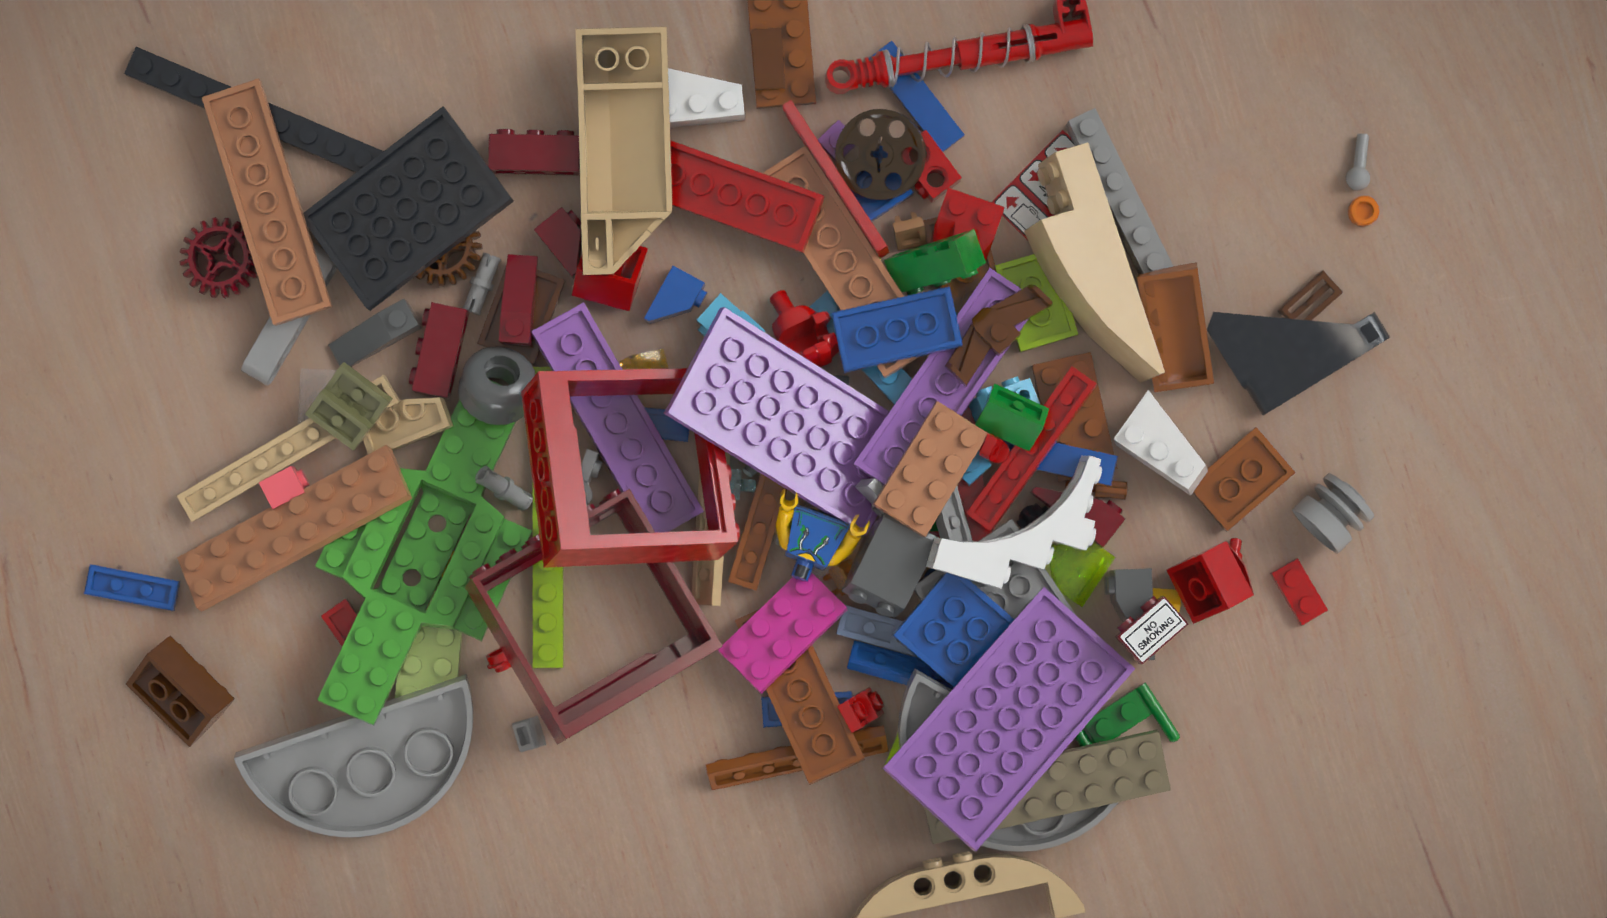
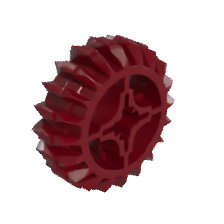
[179,217,258,299]

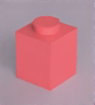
[259,466,310,509]

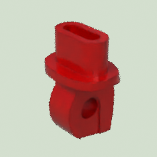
[979,434,1010,463]

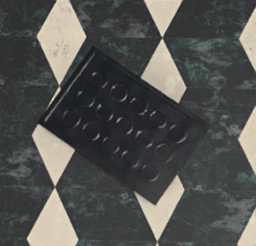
[303,106,514,311]

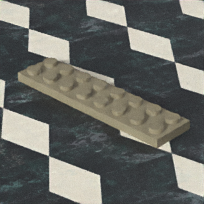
[924,729,1171,844]

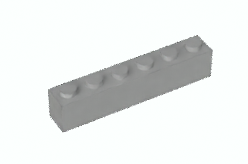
[1065,108,1173,275]

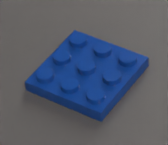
[893,573,1014,688]

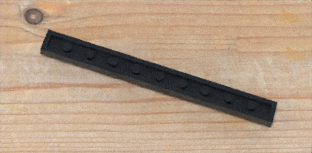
[124,47,384,173]

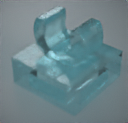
[730,469,756,501]

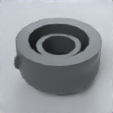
[458,346,535,425]

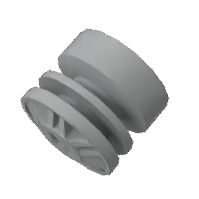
[1292,473,1375,554]

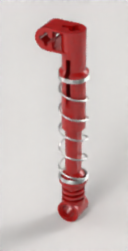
[825,0,1093,94]

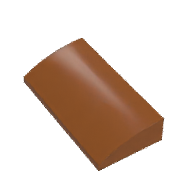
[1137,262,1214,392]

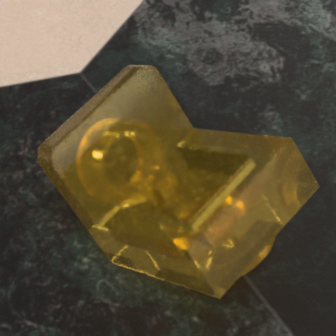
[620,348,669,370]

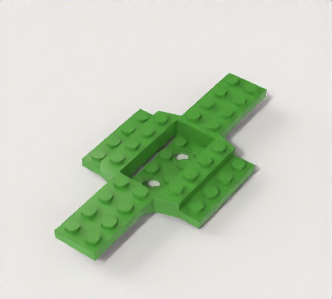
[315,380,532,726]

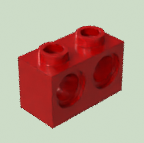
[902,130,962,203]

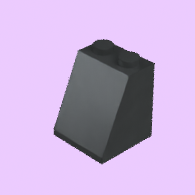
[842,513,939,618]

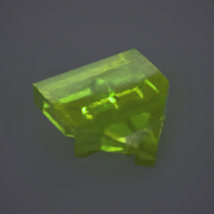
[1050,542,1116,607]

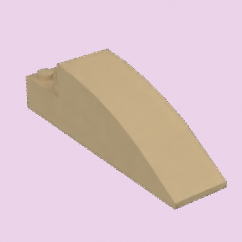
[1024,142,1165,383]

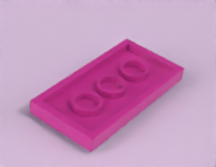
[718,572,848,694]

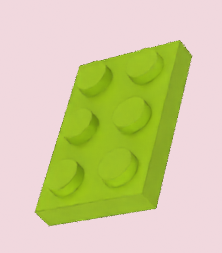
[995,254,1078,352]

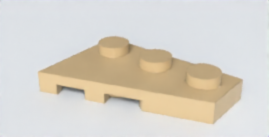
[363,397,453,454]

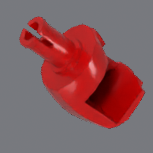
[770,290,839,367]

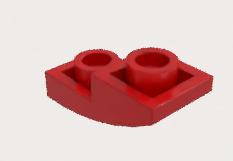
[837,687,884,733]

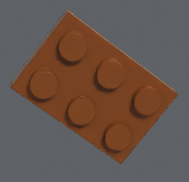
[1193,427,1296,532]

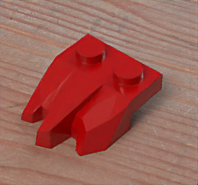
[930,187,1005,260]

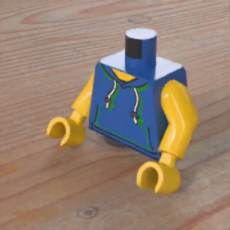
[775,489,870,582]

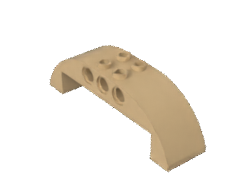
[852,851,1085,918]

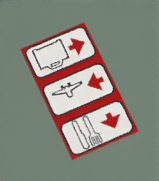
[992,130,1075,240]

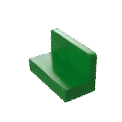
[975,383,1049,451]

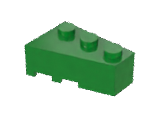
[884,229,986,296]

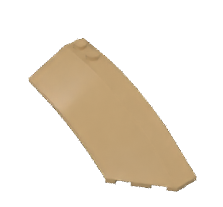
[575,27,672,275]

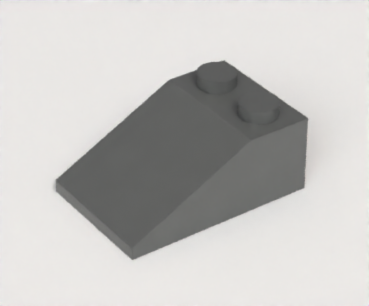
[1104,568,1155,660]

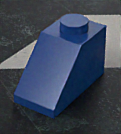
[644,266,707,324]

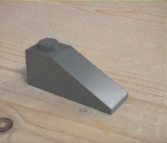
[329,299,422,367]

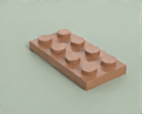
[872,401,988,537]

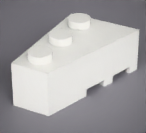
[668,68,745,128]
[1114,390,1208,496]

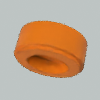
[1348,196,1379,227]

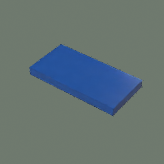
[831,286,963,373]

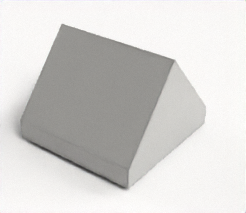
[512,716,547,753]

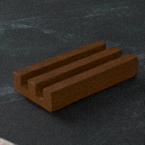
[1278,270,1343,321]

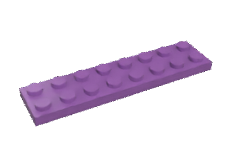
[853,268,1029,486]
[531,302,704,532]

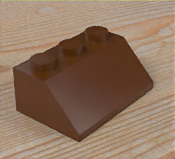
[126,636,235,747]

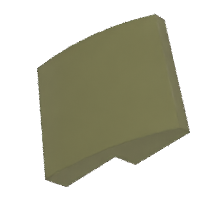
[305,362,393,451]

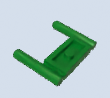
[1075,682,1180,747]

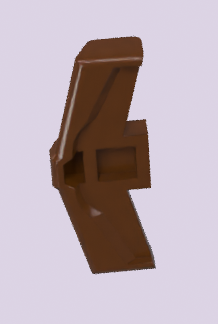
[945,284,1053,387]

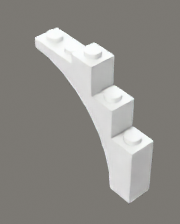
[926,455,1102,589]

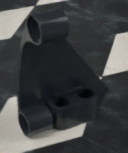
[1207,312,1390,415]

